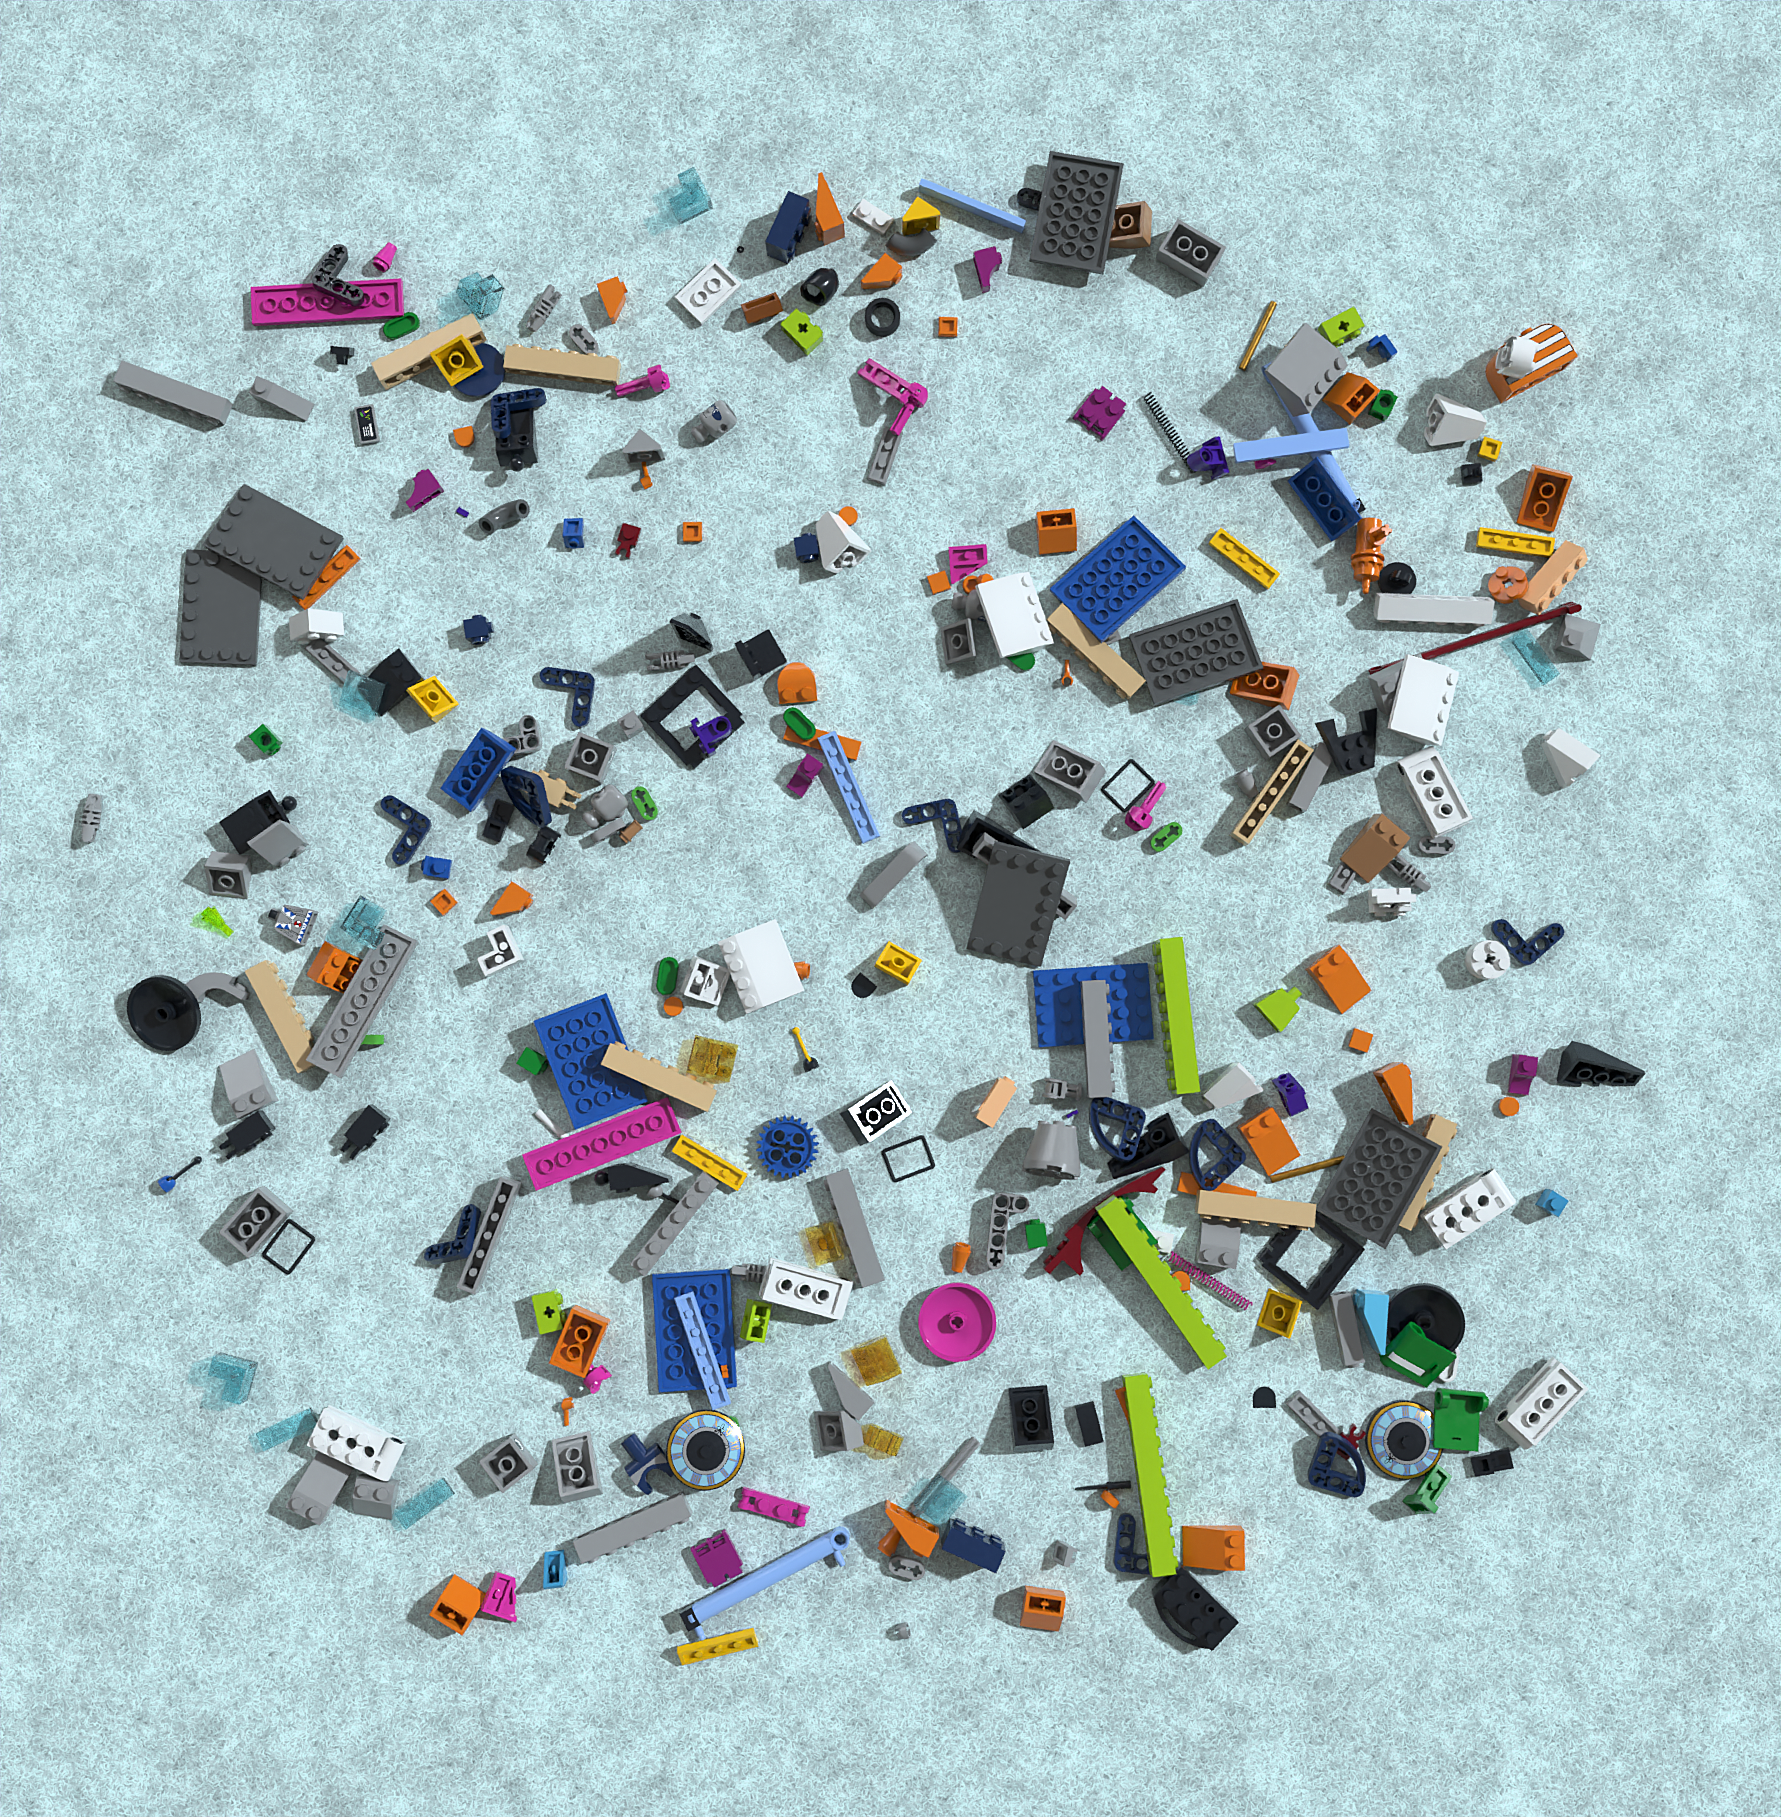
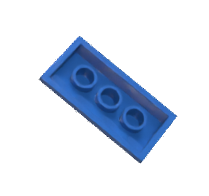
[1287,457,1362,542]
[440,727,517,812]

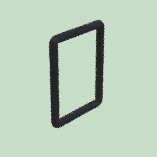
[1101,759,1155,813]
[882,1135,935,1183]
[262,1219,315,1275]

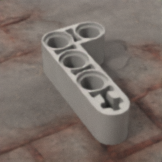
[467,715,543,757]
[859,841,928,909]
[986,1192,1030,1270]

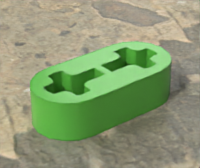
[631,786,658,821]
[1150,822,1182,852]
[361,1035,384,1044]

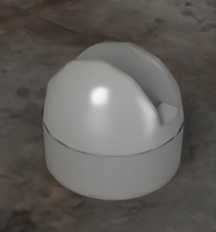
[895,1622,911,1639]

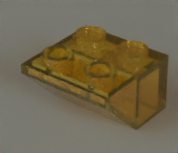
[686,1035,738,1082]
[851,1334,902,1386]

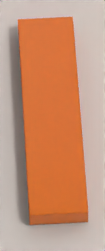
[292,545,361,610]
[783,726,862,761]
[1177,1171,1257,1197]

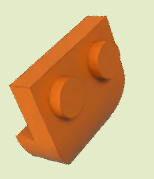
[778,662,817,704]

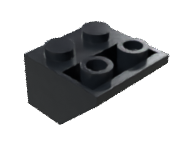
[998,774,1054,829]

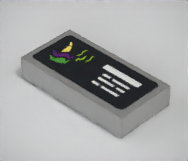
[354,404,380,445]

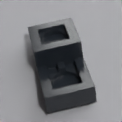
[482,799,515,843]
[1075,1401,1104,1447]
[1470,1447,1514,1477]

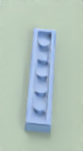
[919,179,1026,233]
[1233,428,1349,464]
[818,731,880,844]
[674,1291,731,1410]

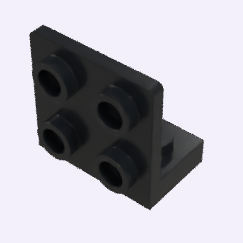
[734,629,787,680]

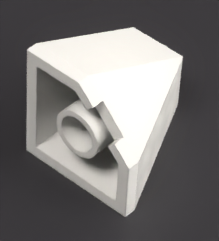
[1424,393,1487,446]
[815,511,871,573]
[1541,728,1600,789]
[1201,1062,1263,1109]

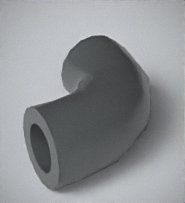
[885,228,938,257]
[479,499,530,534]

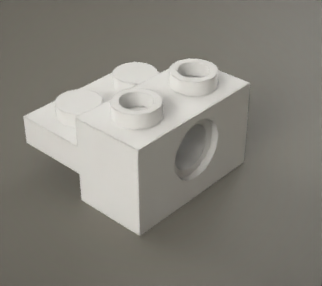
[1368,888,1416,917]
[680,955,730,1006]

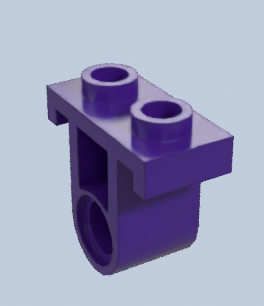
[1187,436,1229,480]
[689,716,732,757]
[1272,1072,1309,1117]

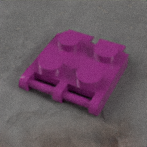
[1072,386,1126,441]
[690,1529,743,1588]

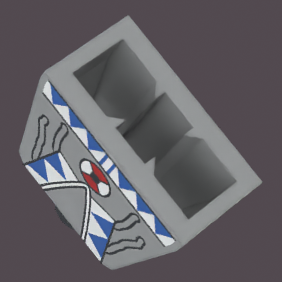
[268,904,319,946]

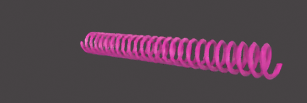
[1167,1251,1253,1310]

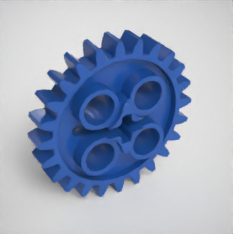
[756,1115,819,1178]

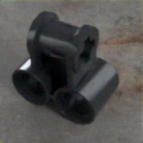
[526,826,561,865]

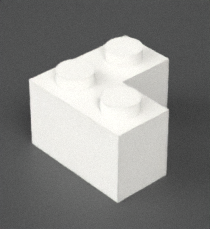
[289,608,344,644]
[477,925,524,977]

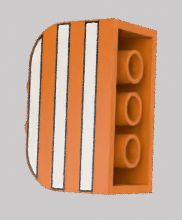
[1485,324,1578,403]

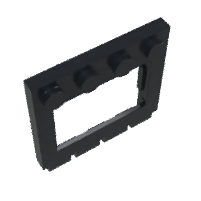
[640,665,745,769]
[1258,1210,1365,1310]

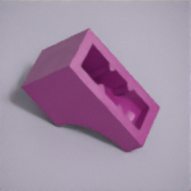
[973,246,1002,293]
[406,469,444,513]
[786,753,824,798]
[1508,1054,1538,1095]

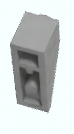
[249,376,315,421]
[828,1361,874,1421]

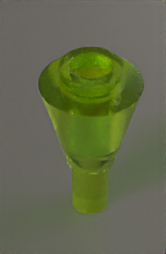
[201,906,234,937]

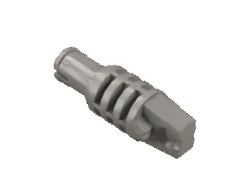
[731,1263,784,1283]

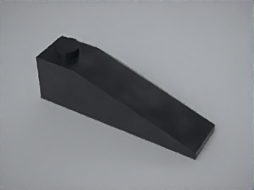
[670,613,714,652]
[956,810,1041,858]
[1557,1041,1646,1087]
[1107,1113,1189,1179]

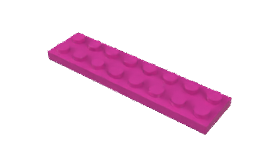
[251,278,404,326]
[522,1097,682,1191]

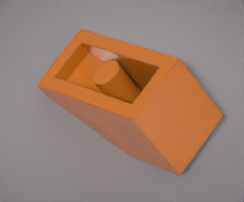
[861,253,903,289]
[597,276,627,324]
[490,881,533,916]

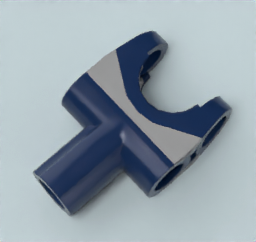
[621,1432,674,1495]

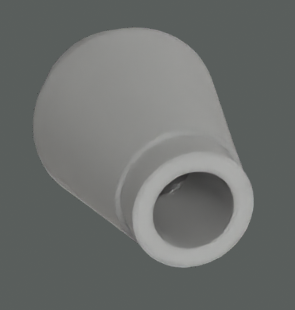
[1234,769,1259,798]

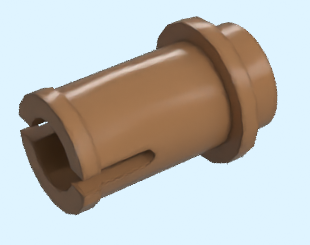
[618,819,643,844]

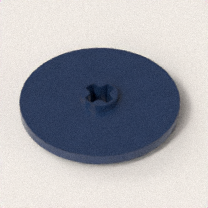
[454,343,506,397]

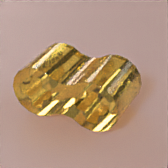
[863,1423,904,1456]

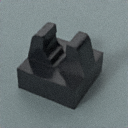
[330,346,355,365]
[1460,463,1483,485]

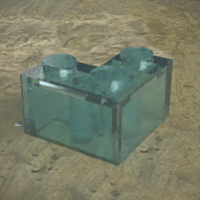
[669,167,713,225]
[456,272,504,320]
[340,895,387,950]
[208,1352,258,1405]

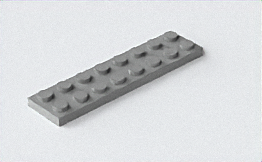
[306,924,419,1079]

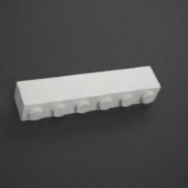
[1374,593,1495,627]

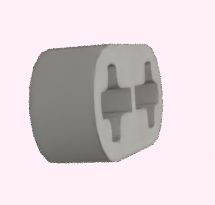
[569,324,599,355]
[590,818,626,844]
[1417,836,1456,854]
[889,1555,925,1580]

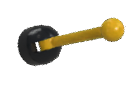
[792,1027,820,1073]

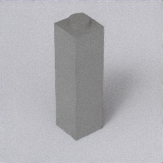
[1286,741,1333,813]
[1328,1290,1365,1368]

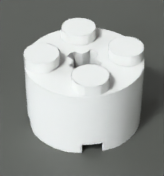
[1495,335,1539,379]
[1465,940,1510,979]

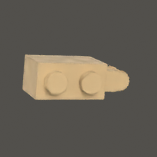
[523,769,582,810]

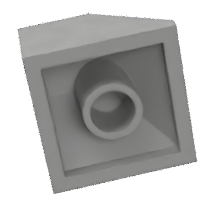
[1554,614,1601,660]
[814,1411,864,1451]

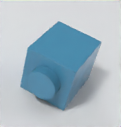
[1535,1188,1569,1217]

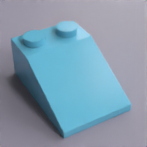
[1352,1289,1389,1355]

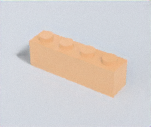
[1518,540,1588,615]

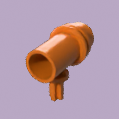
[1350,517,1392,594]

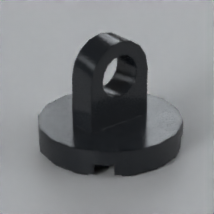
[1378,562,1417,594]

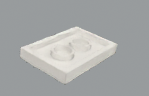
[675,258,742,325]

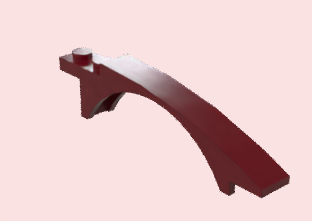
[1043,1166,1166,1275]

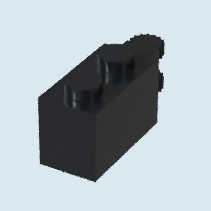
[340,1104,391,1160]
[219,1110,276,1160]

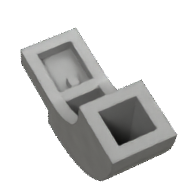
[186,972,251,1002]

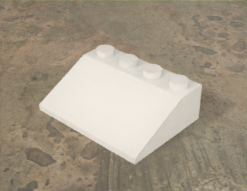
[975,572,1054,658]
[1387,654,1459,746]
[718,919,804,1014]

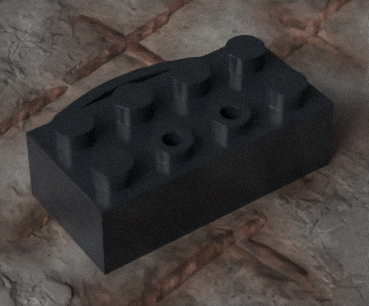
[1152,1561,1239,1651]

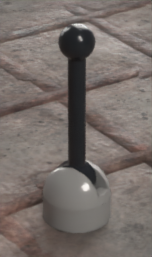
[647,1184,679,1204]

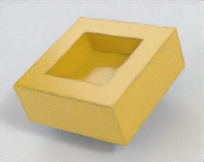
[1477,436,1503,462]

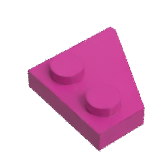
[948,544,988,584]
[480,1571,517,1622]

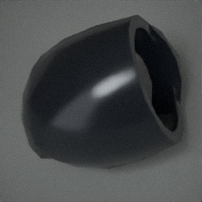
[800,268,839,306]

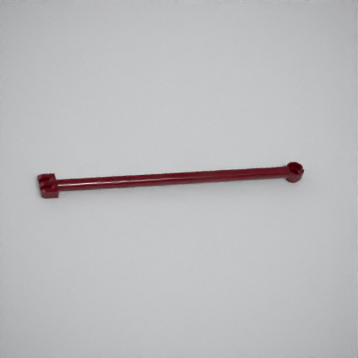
[1369,602,1582,675]

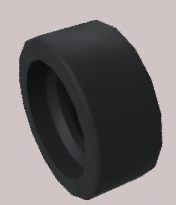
[865,298,900,337]

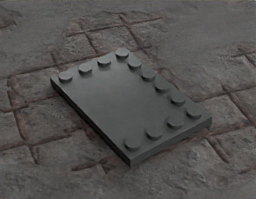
[1029,151,1124,275]
[203,484,344,600]
[179,549,262,666]
[1129,599,1263,706]
[966,841,1070,967]
[1316,1108,1442,1249]

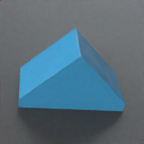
[543,1550,568,1590]

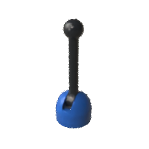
[158,1156,202,1193]

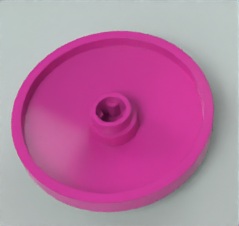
[918,1282,996,1362]

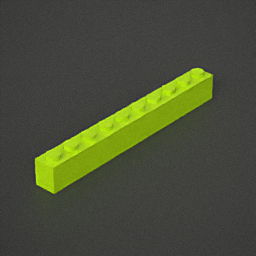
[1095,1194,1227,1370]
[1122,1372,1178,1577]

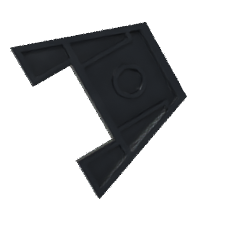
[1315,708,1377,776]

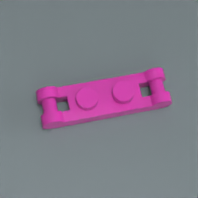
[857,358,917,405]
[737,1487,810,1527]

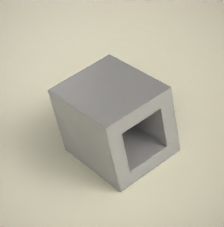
[617,710,646,739]

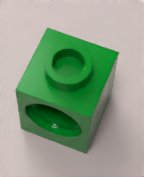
[1368,389,1398,422]
[248,724,283,755]
[516,1047,549,1076]
[1024,1219,1048,1249]

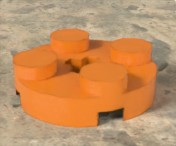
[1488,566,1528,604]

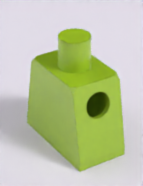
[1253,986,1302,1032]

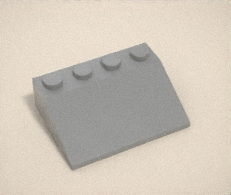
[1264,323,1348,417]

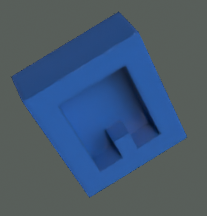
[1366,334,1398,361]
[563,518,584,549]
[421,856,452,879]

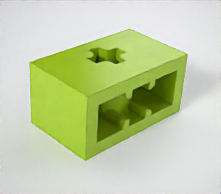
[1318,306,1365,348]
[780,308,823,356]
[531,1289,567,1335]
[739,1298,772,1343]

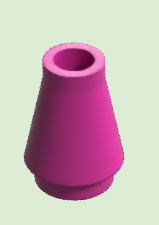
[372,242,397,272]

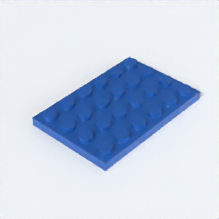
[1050,515,1186,643]
[1033,963,1154,1047]
[533,993,648,1130]
[652,1268,737,1392]

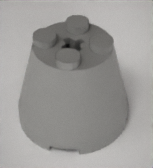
[1022,1121,1081,1180]

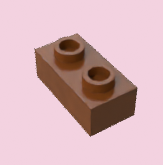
[740,292,783,324]

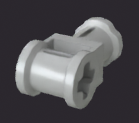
[1042,1078,1082,1101]

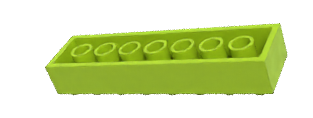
[1152,937,1200,1094]

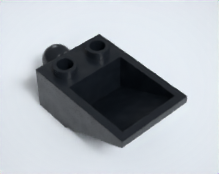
[495,408,538,472]
[219,790,297,855]
[594,1162,673,1193]

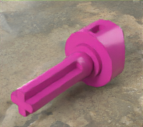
[615,365,670,397]
[889,382,928,436]
[1125,781,1167,831]
[583,1364,612,1394]

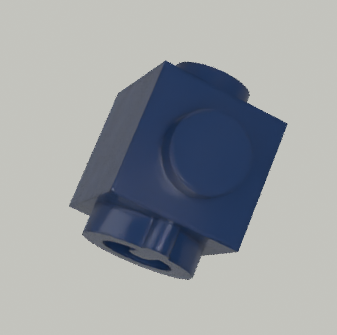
[794,533,820,563]
[463,615,494,645]

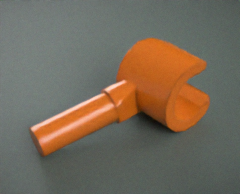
[640,462,653,489]
[1061,660,1073,686]
[561,1397,574,1426]

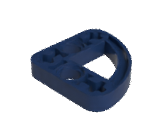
[500,766,552,828]
[1089,1097,1146,1162]
[1188,1119,1246,1191]
[1307,1432,1366,1498]

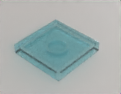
[338,670,385,720]
[913,1473,967,1527]

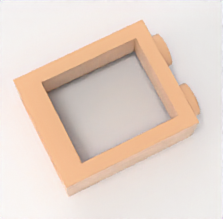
[974,1076,1017,1128]

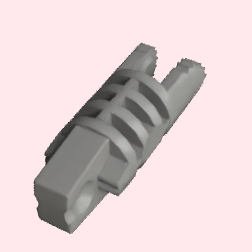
[525,284,562,332]
[645,650,695,671]
[81,794,102,843]
[1386,854,1431,892]

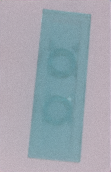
[1510,628,1560,686]
[256,1408,318,1452]
[395,1477,455,1530]

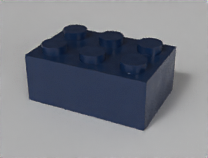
[765,191,812,264]
[941,1518,1006,1574]

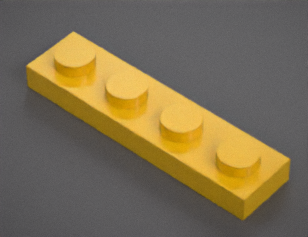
[1476,527,1555,558]
[1208,528,1281,590]
[672,1134,748,1191]
[677,1628,759,1666]

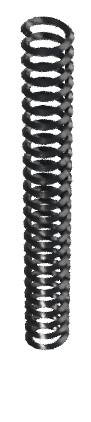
[1143,392,1196,473]

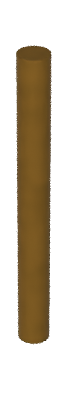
[1239,301,1277,371]
[1270,1155,1345,1183]

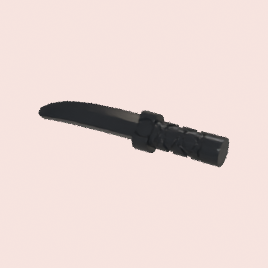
[1075,1480,1131,1491]

